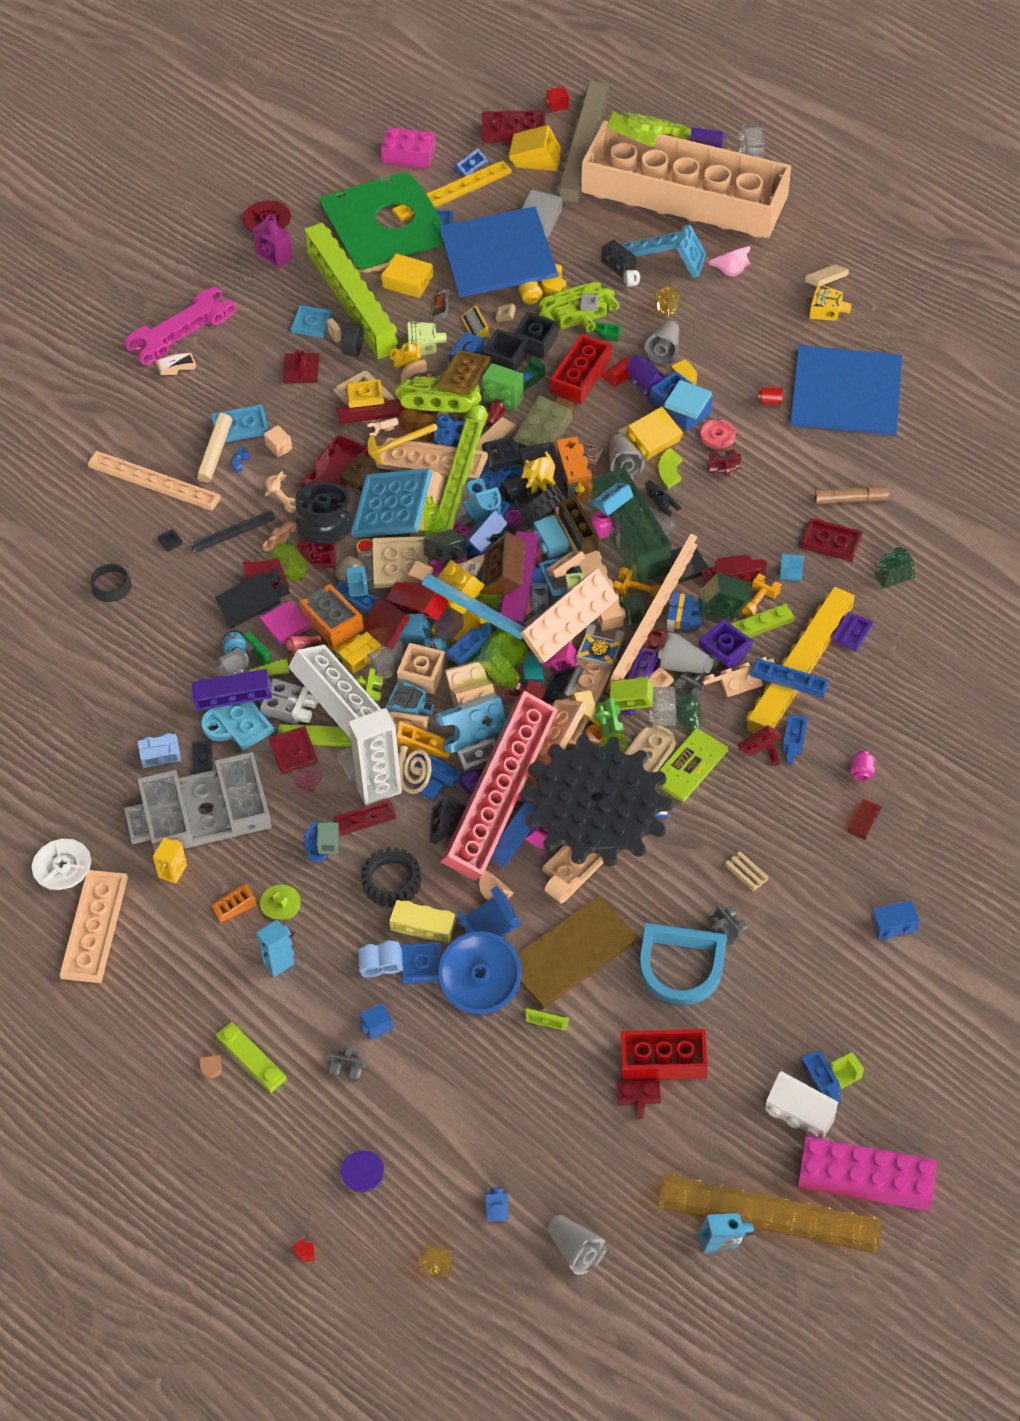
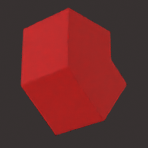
[292,1238,315,1262]

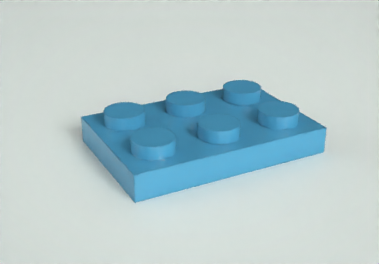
[211,404,269,442]

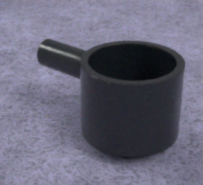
[500,477,528,511]

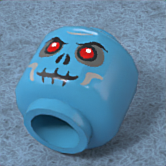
[420,636,449,655]

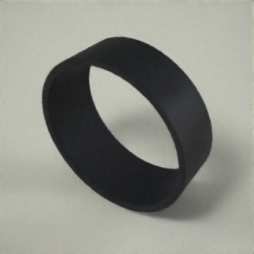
[91,564,132,602]

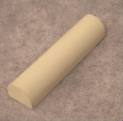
[198,412,232,483]

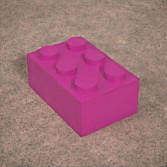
[381,127,435,169]

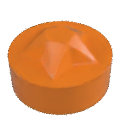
[584,725,604,745]

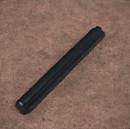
[191,510,275,553]

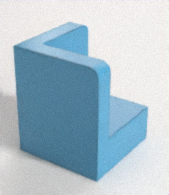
[780,554,804,581]
[346,566,368,597]

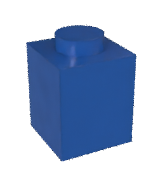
[359,1003,393,1040]

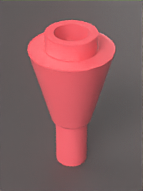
[286,635,321,654]

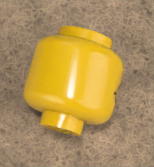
[519,281,542,304]

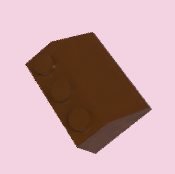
[481,532,525,595]

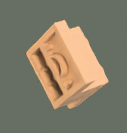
[445,660,494,722]

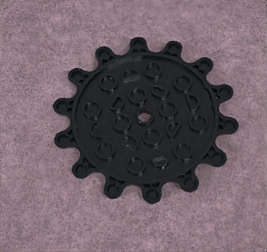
[519,735,673,867]

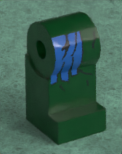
[518,357,545,391]

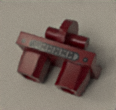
[708,449,742,477]

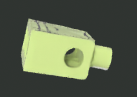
[408,322,447,356]

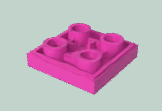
[259,600,311,645]

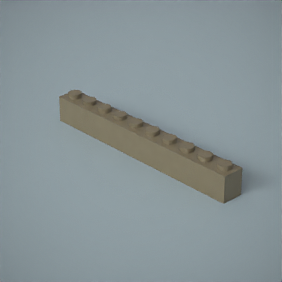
[557,81,609,203]

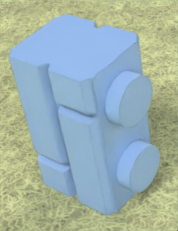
[138,733,181,768]

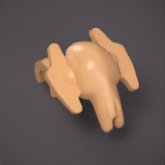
[265,471,296,513]

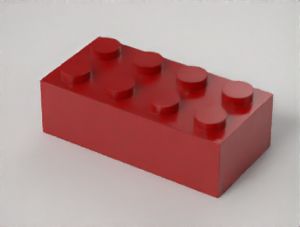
[550,334,612,405]
[620,1029,708,1081]

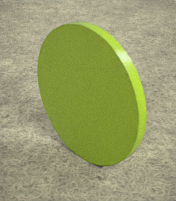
[260,885,301,921]

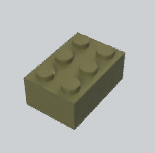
[513,395,573,448]

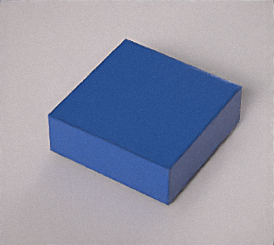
[418,777,445,801]

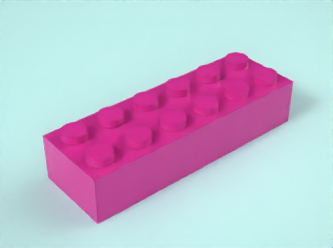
[798,1136,937,1211]

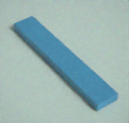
[422,573,525,639]

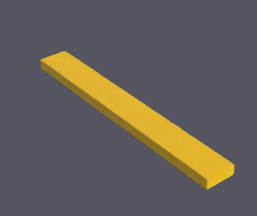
[392,160,511,222]

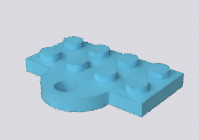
[202,702,275,751]

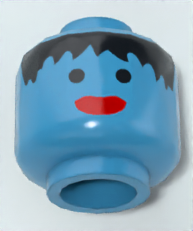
[222,630,247,658]

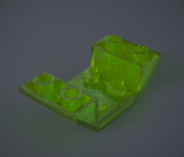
[478,628,528,689]

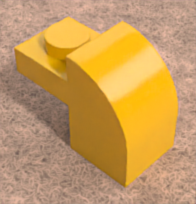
[541,264,566,297]

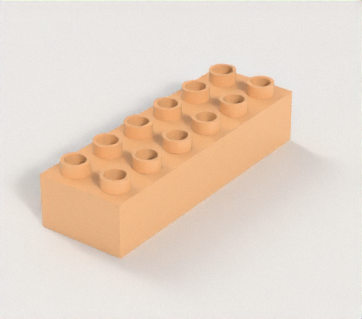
[582,121,791,239]

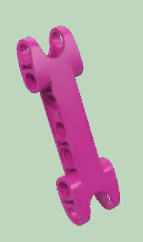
[124,287,236,365]

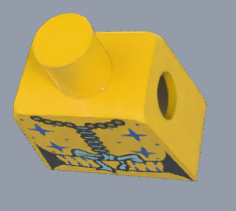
[810,285,851,321]

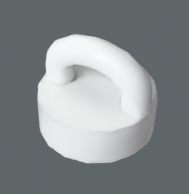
[623,270,640,287]

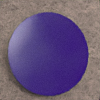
[341,1150,385,1192]

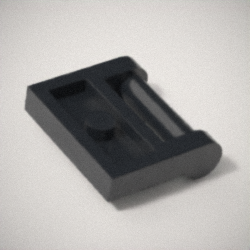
[482,436,521,472]

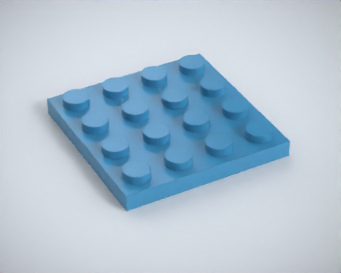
[351,468,433,538]

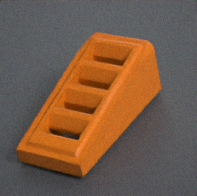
[211,884,257,923]

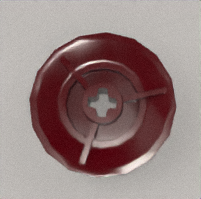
[242,200,292,233]

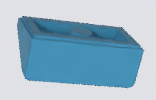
[592,482,633,515]

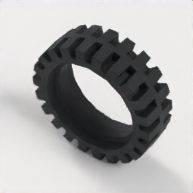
[361,847,421,907]

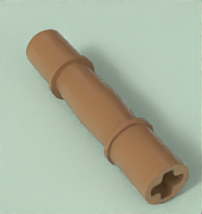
[815,486,889,504]

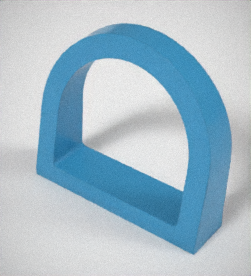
[640,923,727,1005]

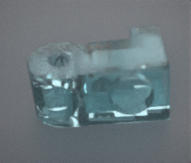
[529,583,548,617]

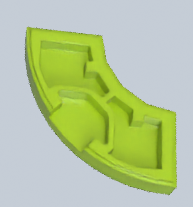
[658,448,682,490]

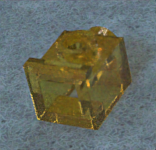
[418,1246,453,1280]

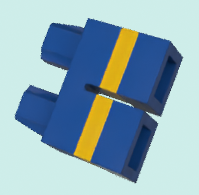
[667,592,704,633]

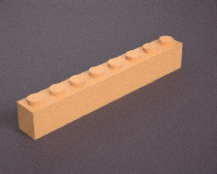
[555,507,626,631]

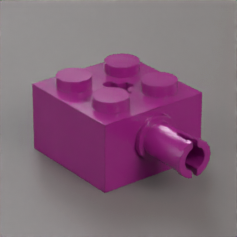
[253,215,293,269]

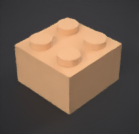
[397,643,446,694]

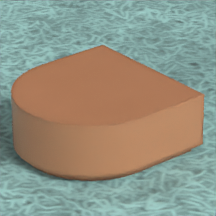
[200,1055,222,1079]

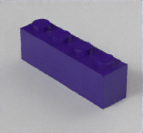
[192,669,272,711]

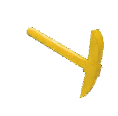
[368,424,437,464]

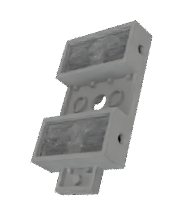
[124,752,272,853]

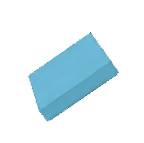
[665,380,712,419]

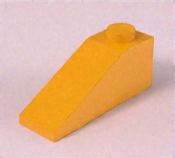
[395,721,450,758]

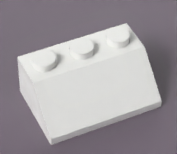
[765,1071,838,1139]

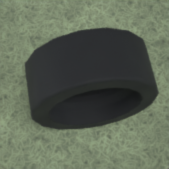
[342,322,364,357]

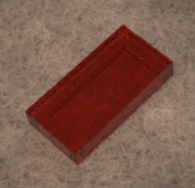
[847,799,882,840]

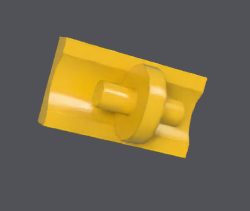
[390,341,421,368]

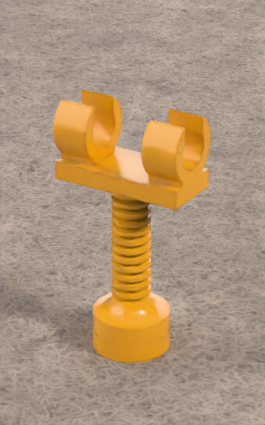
[613,567,662,598]
[741,574,782,617]

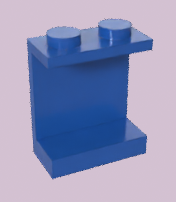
[457,886,522,937]

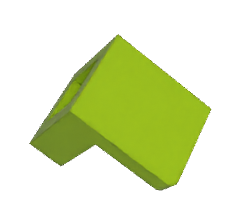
[830,1052,864,1089]

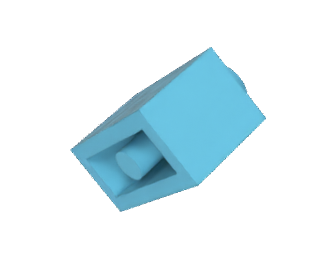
[532,515,569,560]

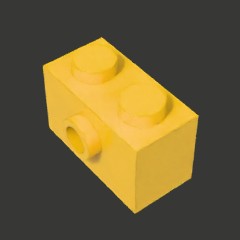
[153,837,187,884]

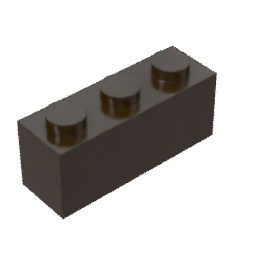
[558,496,599,554]

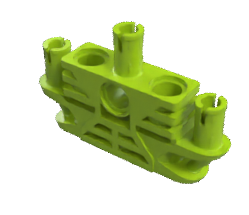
[539,282,619,332]
[395,373,482,413]

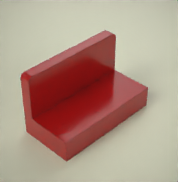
[601,356,633,388]

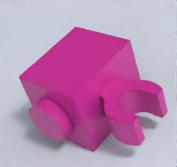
[542,641,578,671]

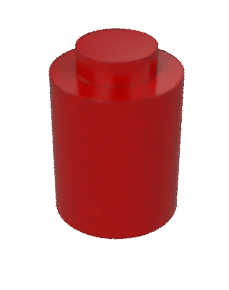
[757,387,783,405]

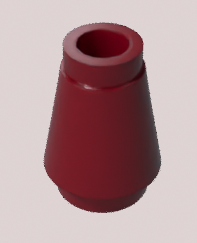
[485,400,505,427]

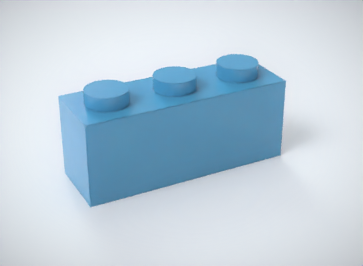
[256,920,295,977]

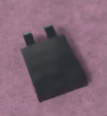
[215,568,290,628]

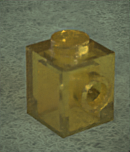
[656,285,681,316]

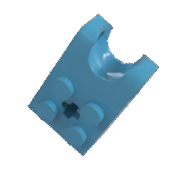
[435,693,506,753]

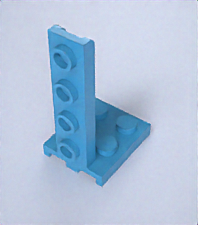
[623,224,706,278]

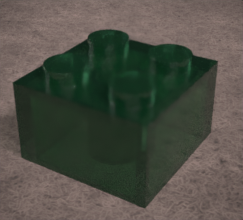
[698,573,751,621]

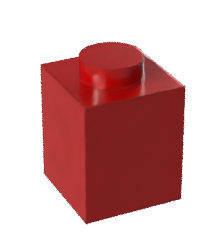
[544,86,569,112]

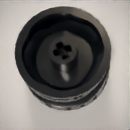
[295,482,351,544]

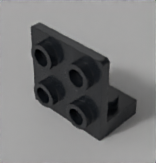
[429,798,466,844]

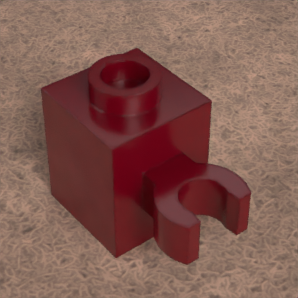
[508,679,547,700]

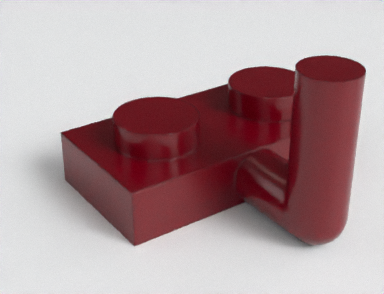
[737,725,781,766]
[617,1080,661,1119]

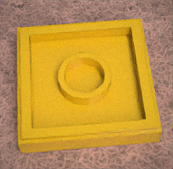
[346,379,384,408]

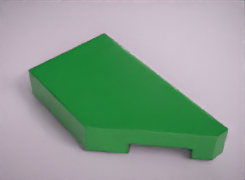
[593,321,622,342]
[244,631,271,666]

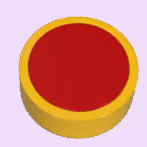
[357,539,373,557]

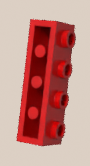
[385,581,449,620]

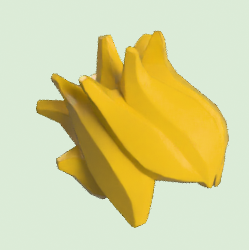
[521,452,556,494]

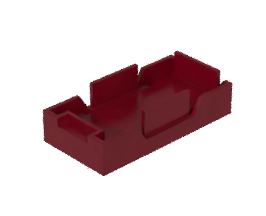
[482,110,546,145]
[300,435,369,488]

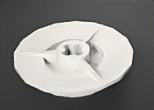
[32,839,91,890]

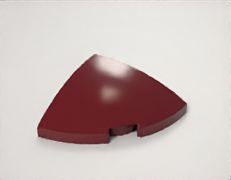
[296,541,337,568]

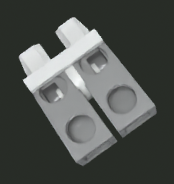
[260,678,318,725]

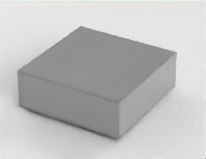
[580,294,599,311]

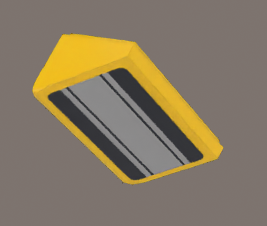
[461,306,489,338]

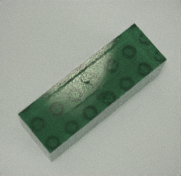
[591,467,672,583]

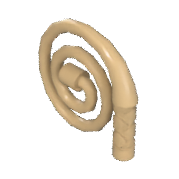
[398,745,432,794]

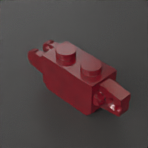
[701,554,767,587]

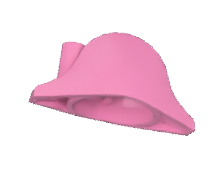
[709,246,750,276]

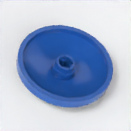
[438,931,522,1015]

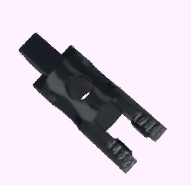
[645,480,681,517]

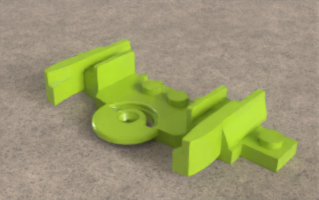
[607,112,691,147]

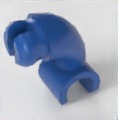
[231,446,250,472]

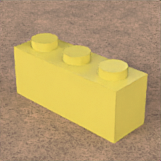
[390,900,456,944]

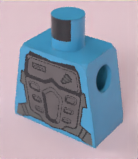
[386,679,434,715]

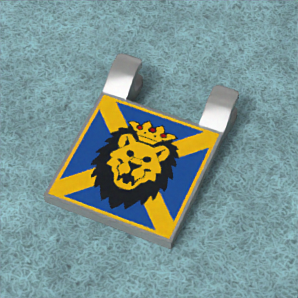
[576,624,625,668]

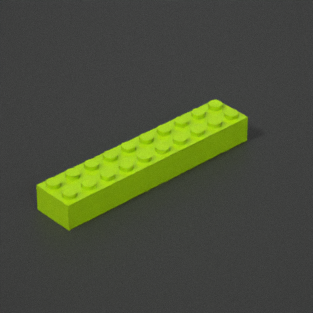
[304,222,398,360]

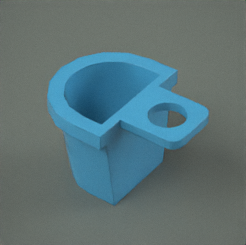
[463,478,501,522]

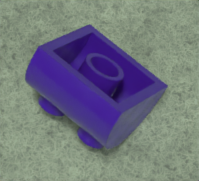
[690,127,725,149]
[627,355,666,396]
[699,620,753,668]

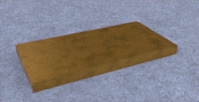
[517,896,639,1009]

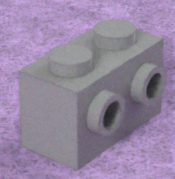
[457,738,496,775]

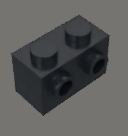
[601,239,636,278]

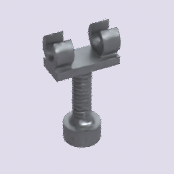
[674,654,719,701]

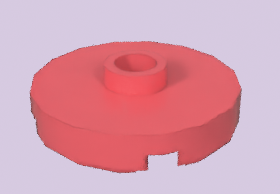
[700,419,736,450]

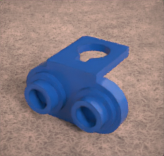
[433,415,455,445]
[304,821,328,862]

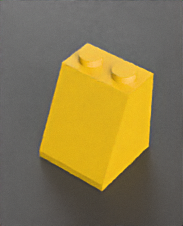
[509,125,561,171]

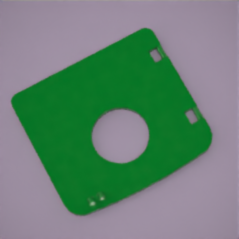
[320,172,444,270]

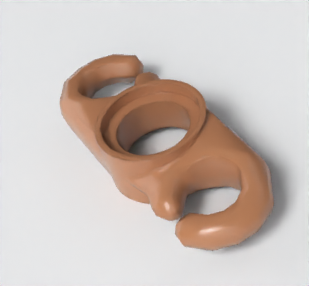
[262,521,296,552]

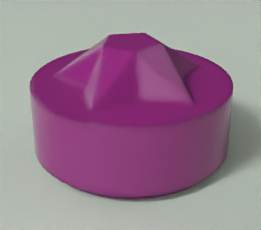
[504,509,523,527]

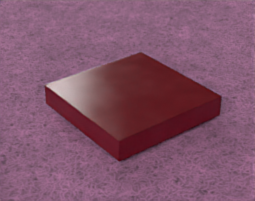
[269,726,318,775]

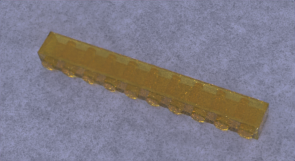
[659,1175,883,1253]

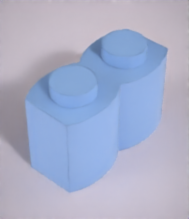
[358,940,403,978]

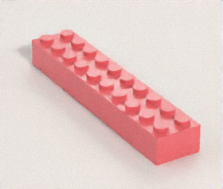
[441,691,558,881]

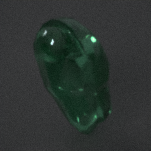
[675,693,703,732]

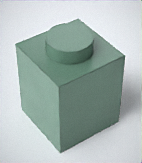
[317,822,340,854]

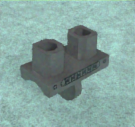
[711,903,748,944]
[326,1043,368,1080]

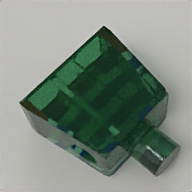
[875,547,915,589]

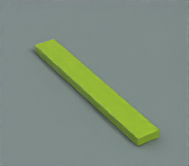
[431,419,484,535]

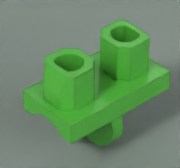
[593,698,624,737]

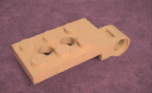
[543,845,603,903]

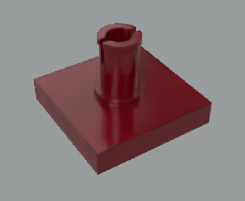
[283,350,320,383]

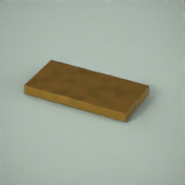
[437,350,491,396]

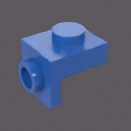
[486,1187,509,1221]

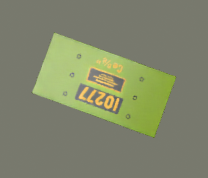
[658,728,728,803]

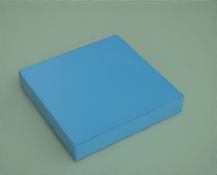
[291,305,332,338]

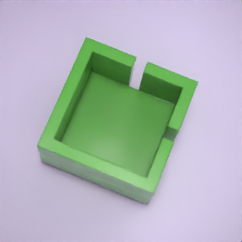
[482,363,524,412]

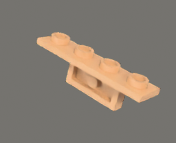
[700,657,774,698]

